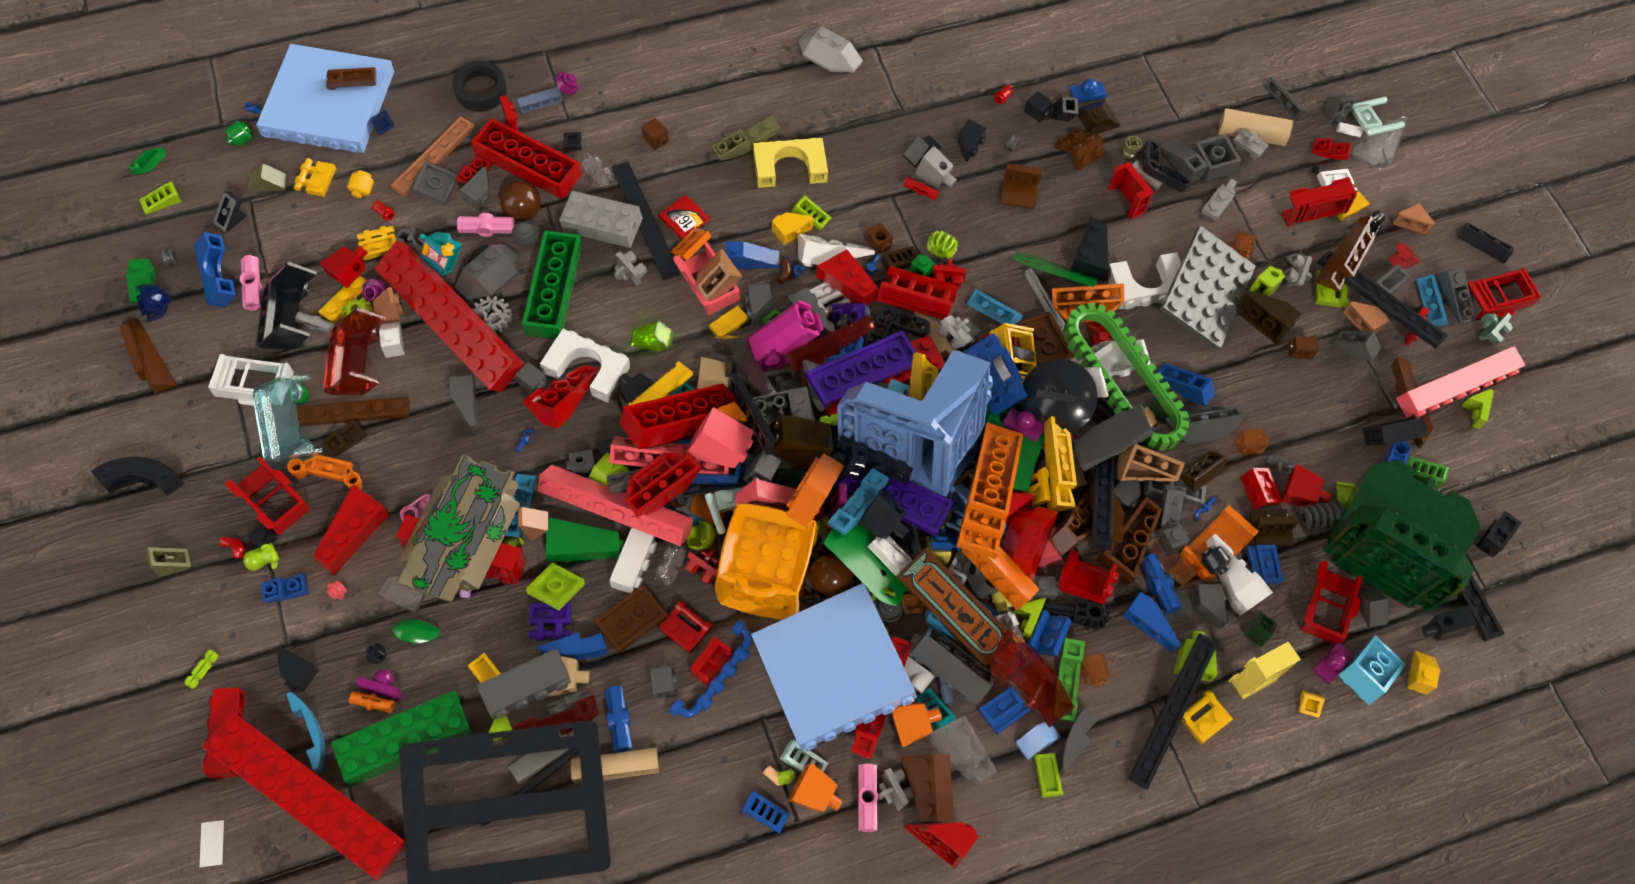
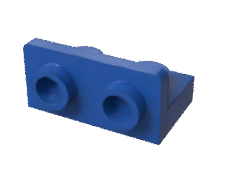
[1028,610,1071,656]

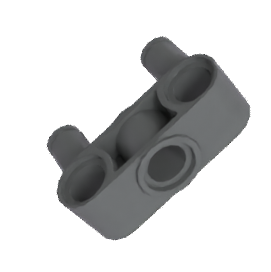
[957,548,998,599]

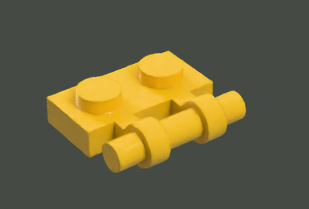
[294,158,336,197]
[357,226,397,261]

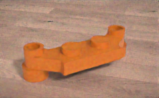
[287,454,363,490]

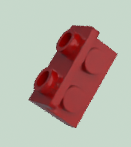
[1240,468,1283,510]

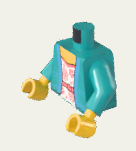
[417,232,462,278]

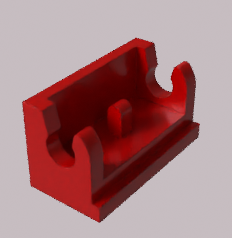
[690,636,733,687]

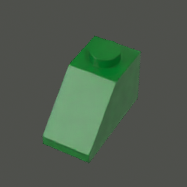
[126,259,157,303]

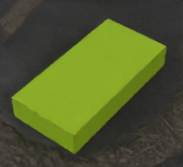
[1034,753,1063,798]

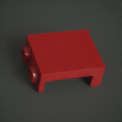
[1108,162,1154,220]
[1058,550,1120,605]

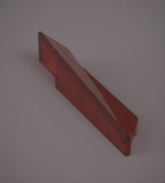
[785,315,876,371]

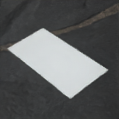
[200,820,224,867]

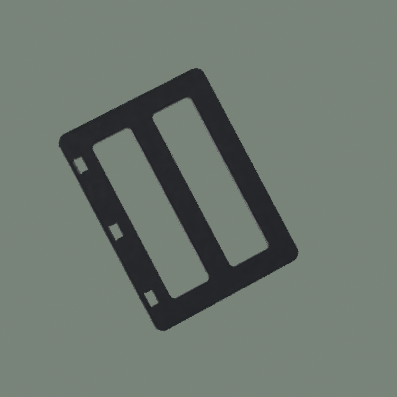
[399,720,611,884]

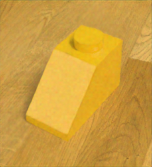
[772,212,813,245]
[1407,651,1440,695]

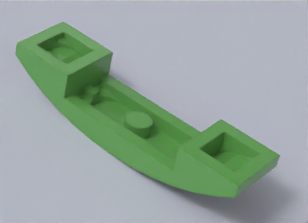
[1054,638,1085,722]

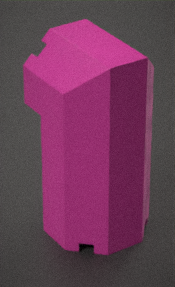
[746,300,823,372]

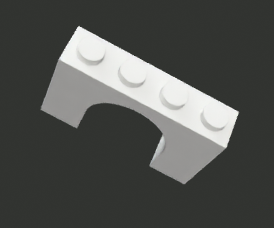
[1106,252,1181,310]
[540,329,630,403]

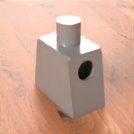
[915,146,957,188]

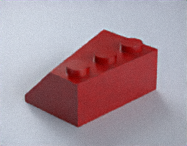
[904,821,979,869]

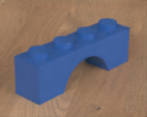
[194,232,236,308]

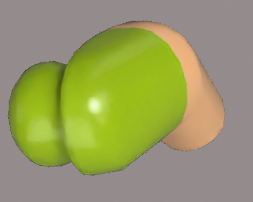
[763,765,796,786]

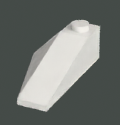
[798,234,875,267]
[1206,534,1273,616]

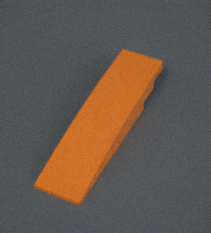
[956,422,1023,559]

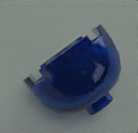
[135,284,171,322]

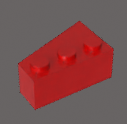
[816,249,879,307]

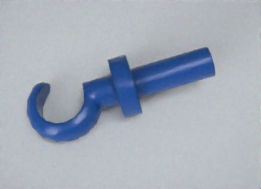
[244,102,262,114]
[515,428,535,453]
[1195,496,1216,520]

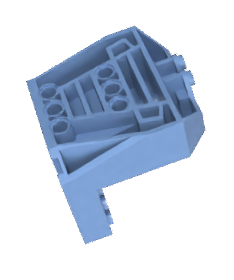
[837,350,993,497]

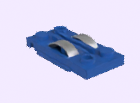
[963,333,1028,416]

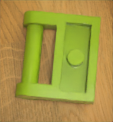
[1315,270,1350,308]

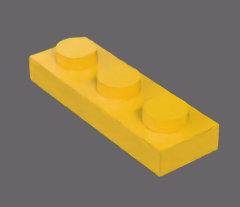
[318,276,367,324]

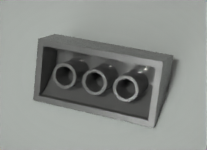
[911,624,995,705]
[476,648,571,720]

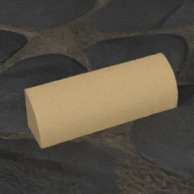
[1218,108,1293,146]
[571,747,659,784]

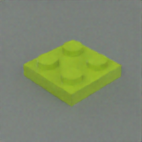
[526,563,585,610]

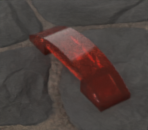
[514,695,600,736]

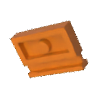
[670,228,712,261]

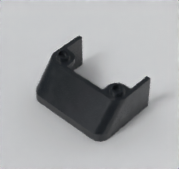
[256,262,317,349]

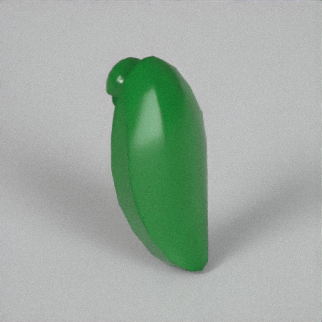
[129,147,167,175]
[392,619,440,643]

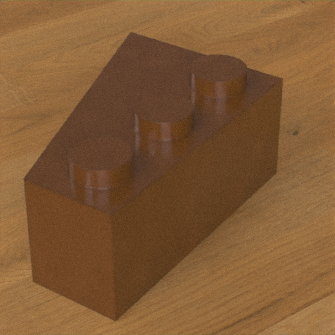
[901,754,954,822]

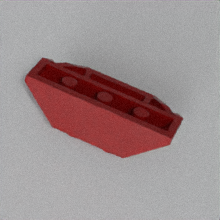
[624,453,702,517]
[1001,506,1058,581]

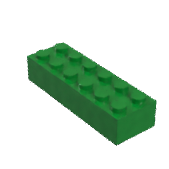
[522,230,583,339]
[331,690,474,787]

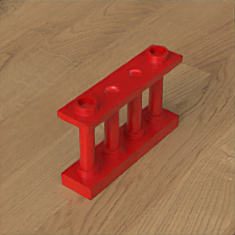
[877,266,959,320]

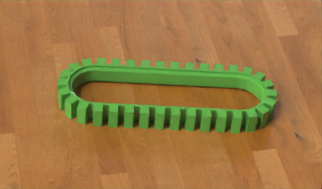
[1063,303,1189,451]

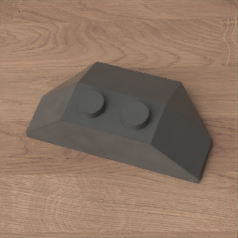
[453,244,520,302]
[1165,406,1245,444]

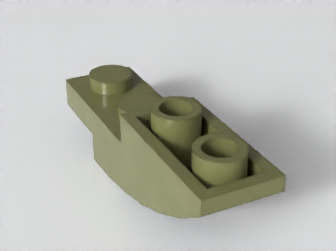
[711,115,781,160]

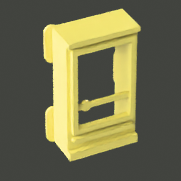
[1228,642,1301,699]

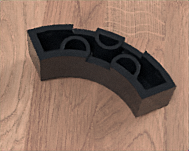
[91,457,184,496]

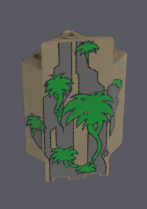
[397,455,520,602]

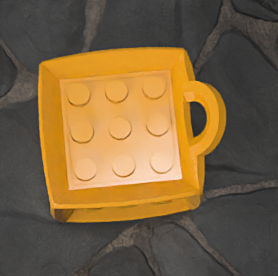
[715,503,818,620]

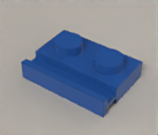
[929,527,960,551]
[1245,544,1284,585]
[978,686,1030,735]

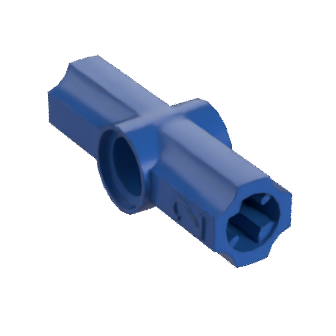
[1141,553,1182,614]
[605,686,632,752]

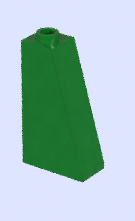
[546,518,624,562]

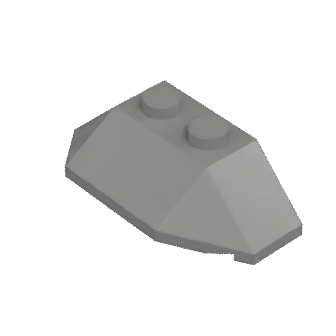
[798,26,863,73]

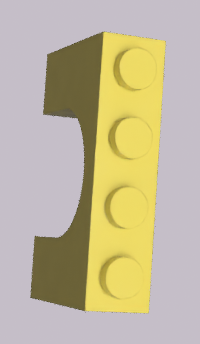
[753,138,828,188]

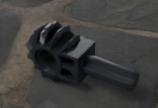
[1044,599,1111,632]

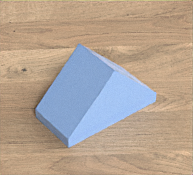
[1016,720,1061,760]

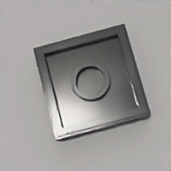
[411,161,458,206]

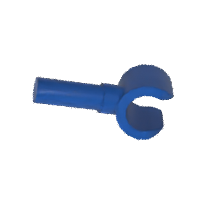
[865,254,880,277]
[786,257,805,278]

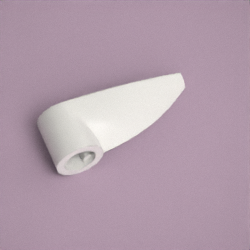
[904,656,934,693]

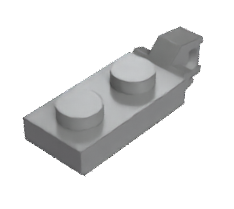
[1201,179,1237,221]

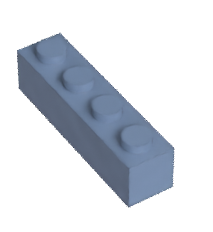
[517,87,562,114]

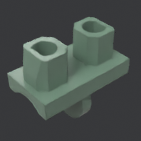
[1479,313,1513,345]

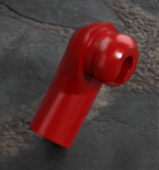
[219,536,245,559]

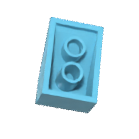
[1338,635,1406,705]

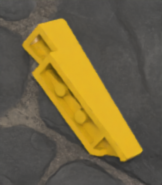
[909,352,938,401]
[1044,416,1077,512]

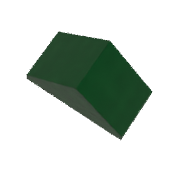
[1244,612,1277,647]

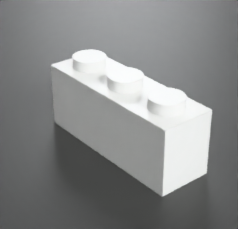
[609,528,657,594]

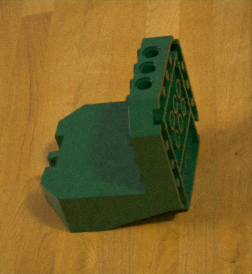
[1323,460,1480,612]

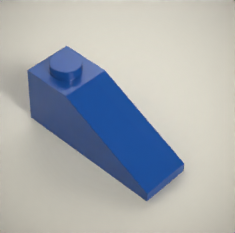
[725,242,780,269]
[1155,363,1215,406]
[1122,592,1180,653]

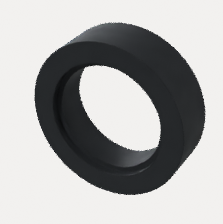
[453,61,507,112]

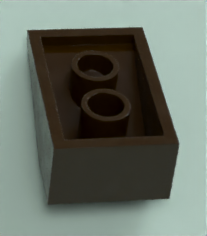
[1236,290,1302,345]

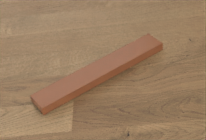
[391,116,475,197]

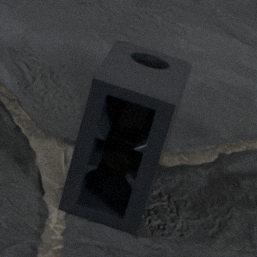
[618,373,655,406]
[858,490,909,539]
[1421,605,1476,641]

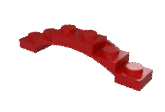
[851,636,913,760]

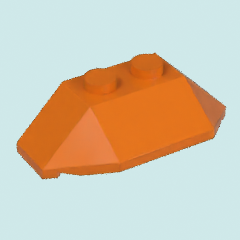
[1052,284,1125,323]

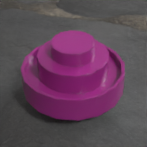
[555,72,578,95]
[362,279,387,307]

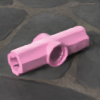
[457,213,514,237]
[240,255,262,311]
[857,764,878,832]

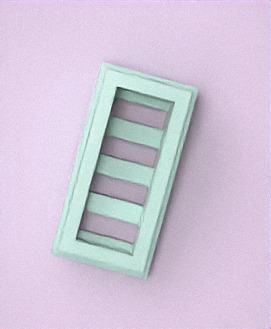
[780,740,828,772]

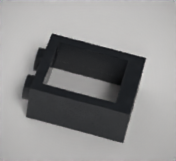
[1362,418,1427,446]

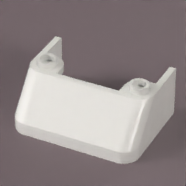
[1071,339,1151,397]

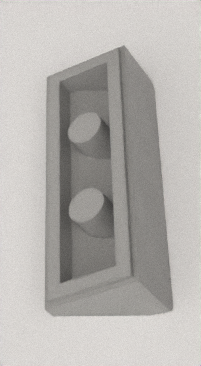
[508,730,569,785]

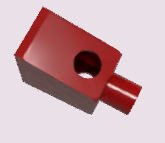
[319,246,368,288]
[1282,464,1332,507]

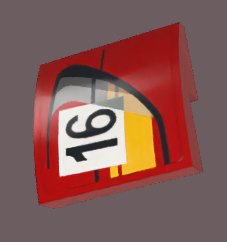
[658,195,710,241]

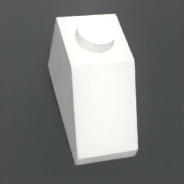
[379,321,405,358]

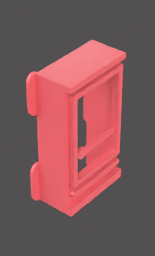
[673,242,740,315]
[735,478,819,514]

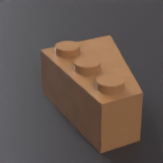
[1114,444,1185,481]

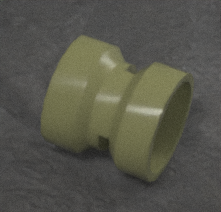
[1122,136,1142,160]

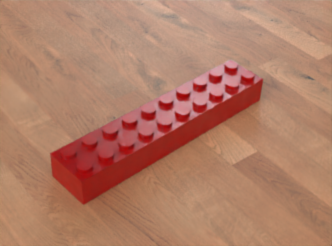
[374,240,525,392]
[202,712,405,881]

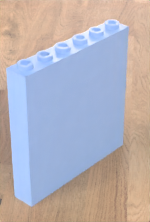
[256,44,394,153]
[751,583,917,751]

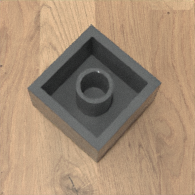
[1192,134,1241,181]

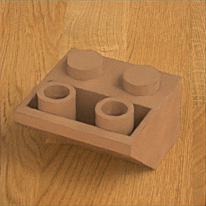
[697,249,743,301]

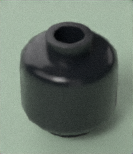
[1201,545,1231,575]

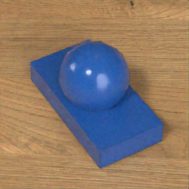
[1069,79,1107,102]

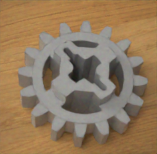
[472,296,512,333]

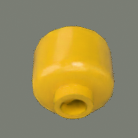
[347,170,374,199]

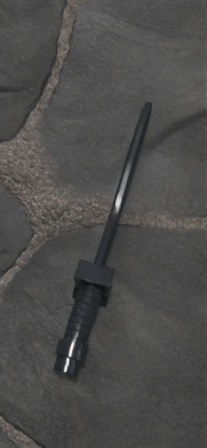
[668,484,743,505]

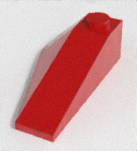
[523,364,600,429]

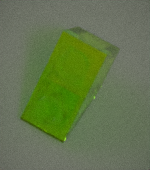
[630,321,675,352]

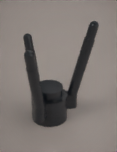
[1348,210,1385,237]

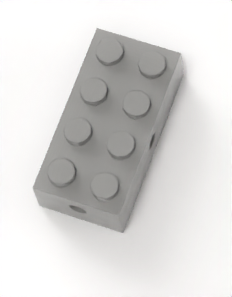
[559,191,643,248]

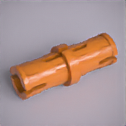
[349,690,395,714]

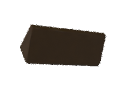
[1179,451,1227,492]

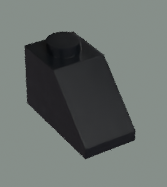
[276,645,318,692]

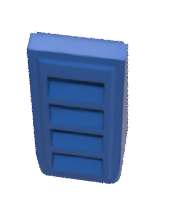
[742,791,790,834]

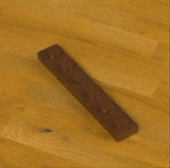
[290,397,410,427]

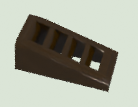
[881,246,918,271]

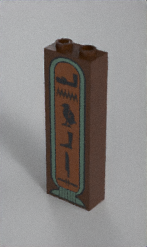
[896,548,1014,666]

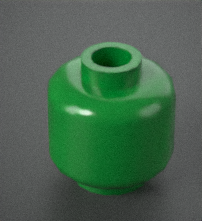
[225,120,253,147]

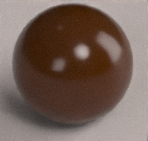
[500,182,541,221]
[809,554,855,599]

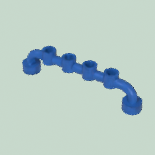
[668,618,752,718]

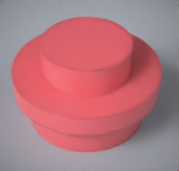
[327,581,347,600]

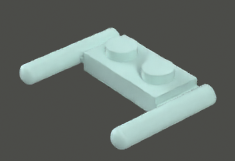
[1350,97,1405,136]
[705,484,748,534]

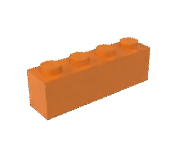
[962,546,1040,610]

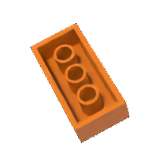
[786,453,844,528]

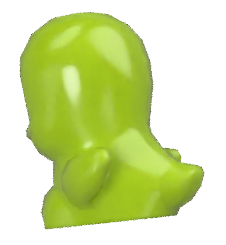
[243,543,280,571]

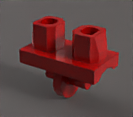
[932,259,966,289]
[685,549,720,585]

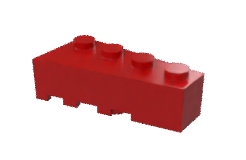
[313,485,389,576]

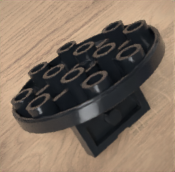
[1020,359,1098,433]

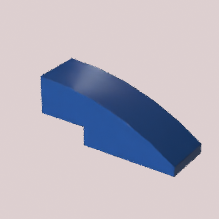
[539,632,608,660]

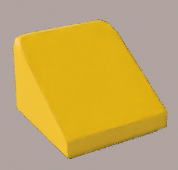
[1298,690,1325,718]

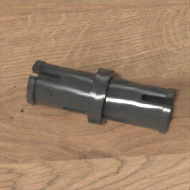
[546,689,590,717]

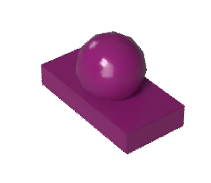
[1002,408,1044,442]
[828,483,852,520]
[1313,642,1354,685]
[356,669,403,701]

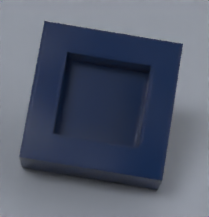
[370,110,394,135]

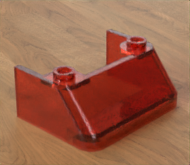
[324,307,385,395]
[989,629,1075,728]

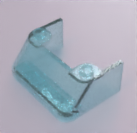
[253,375,323,464]

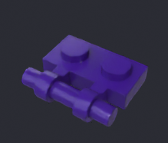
[529,603,572,641]

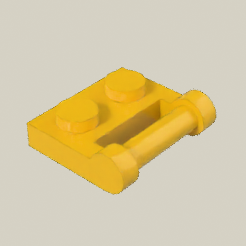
[1015,467,1051,510]
[1181,690,1233,745]

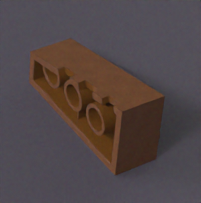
[1049,491,1093,555]
[1097,497,1162,585]

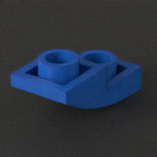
[261,573,309,603]

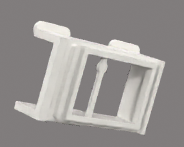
[208,354,294,406]

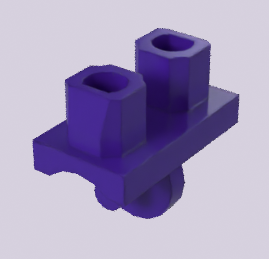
[832,302,866,322]

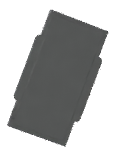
[1073,404,1153,471]

